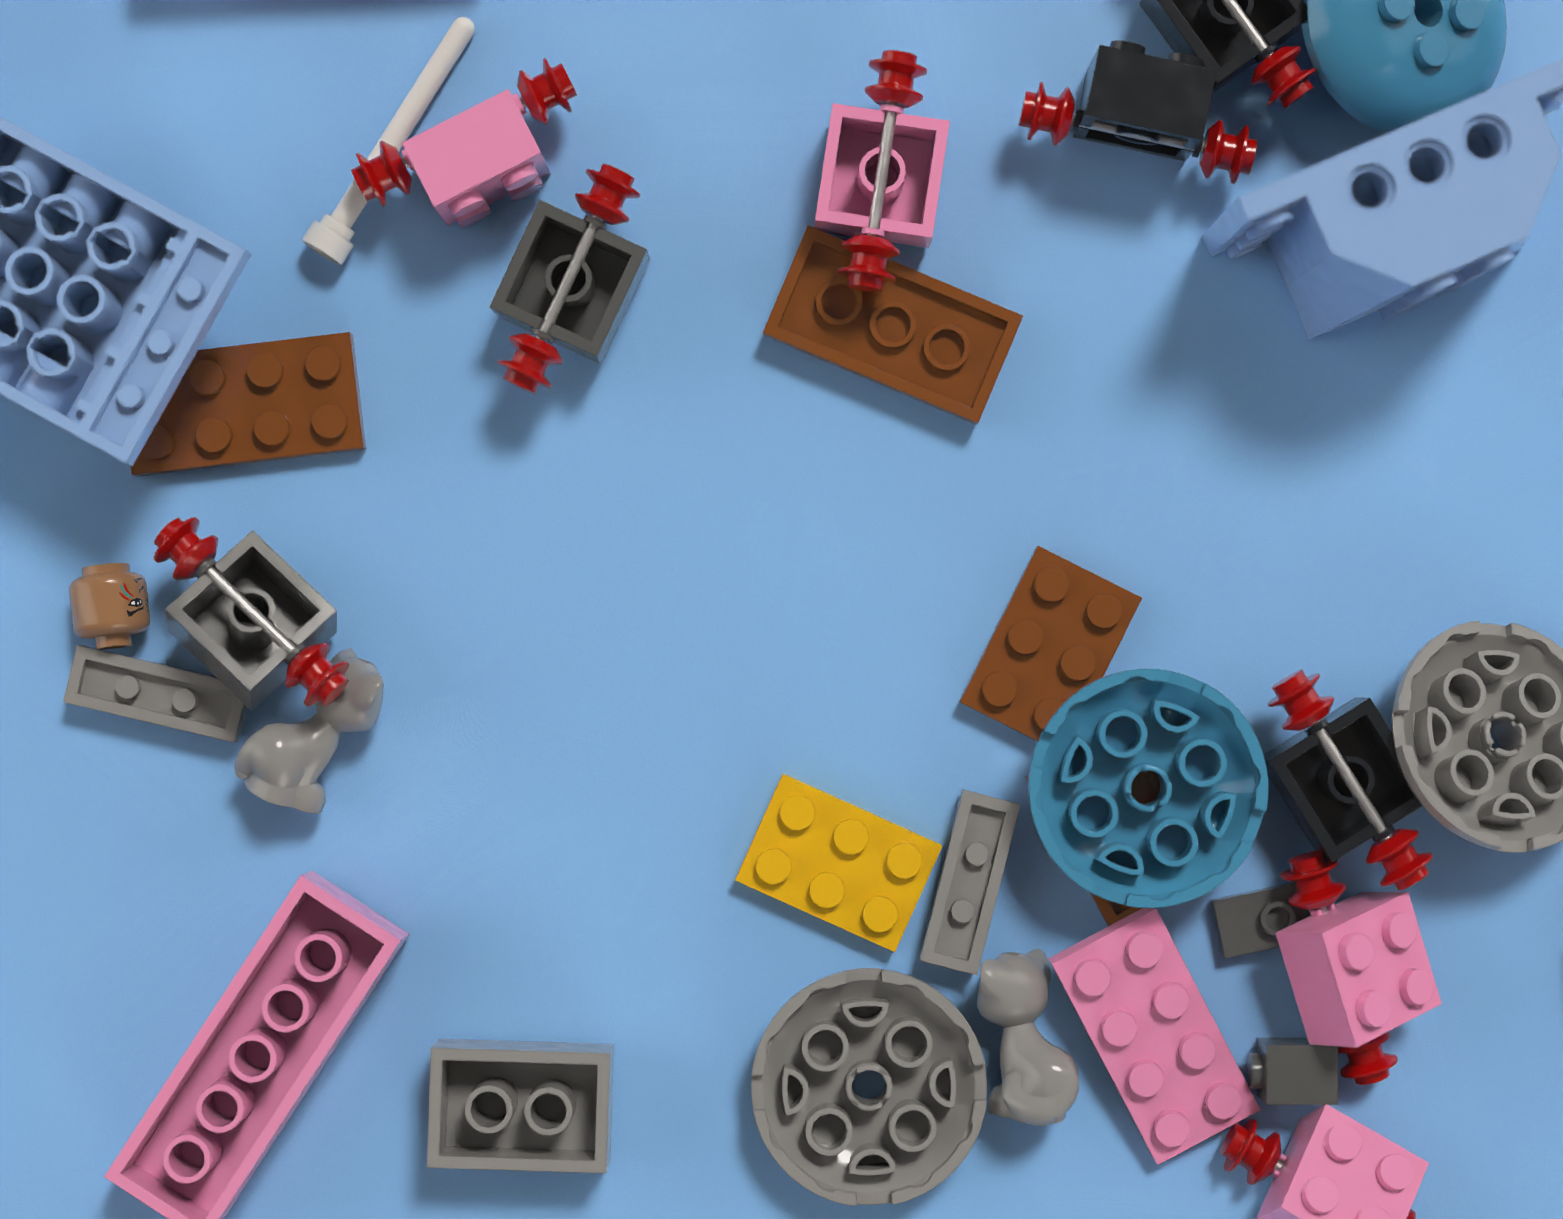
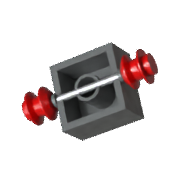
[490,164,650,394]
[154,517,349,711]

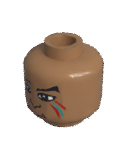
[69,563,150,650]

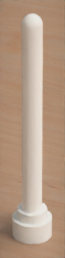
[301,17,475,266]

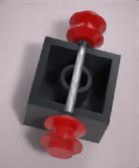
[1139,0,1317,109]
[1018,40,1257,184]
[1264,669,1433,890]

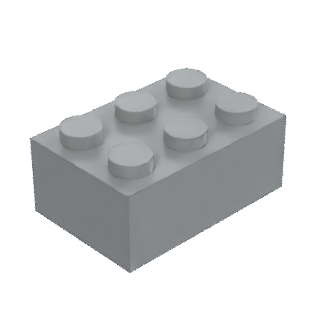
[427,1039,614,1173]

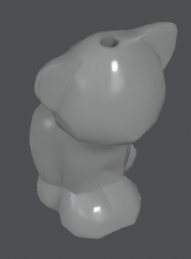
[234,648,384,814]
[977,949,1079,1126]

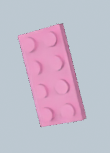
[1048,908,1261,1165]

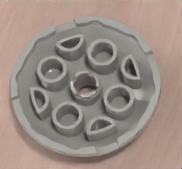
[1392,620,1563,852]
[751,968,987,1206]

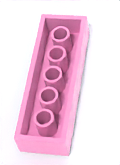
[104,870,410,1219]

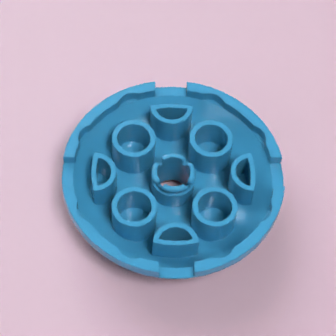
[1302,0,1507,133]
[1028,669,1268,908]

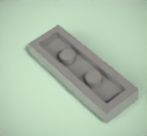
[63,645,247,742]
[919,789,1021,975]

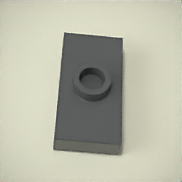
[1210,882,1311,958]

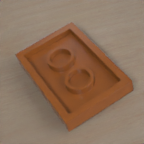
[959,546,1142,741]

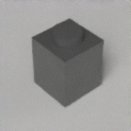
[1247,1038,1338,1105]

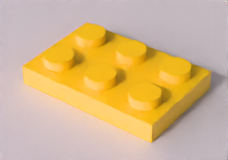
[735,773,943,952]

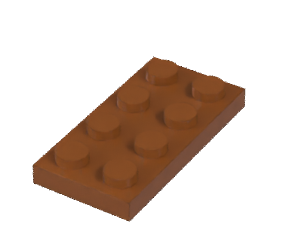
[763,225,1023,425]
[131,332,366,477]

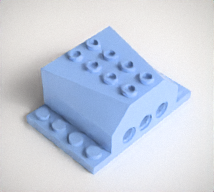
[1202,58,1563,340]
[0,117,251,466]

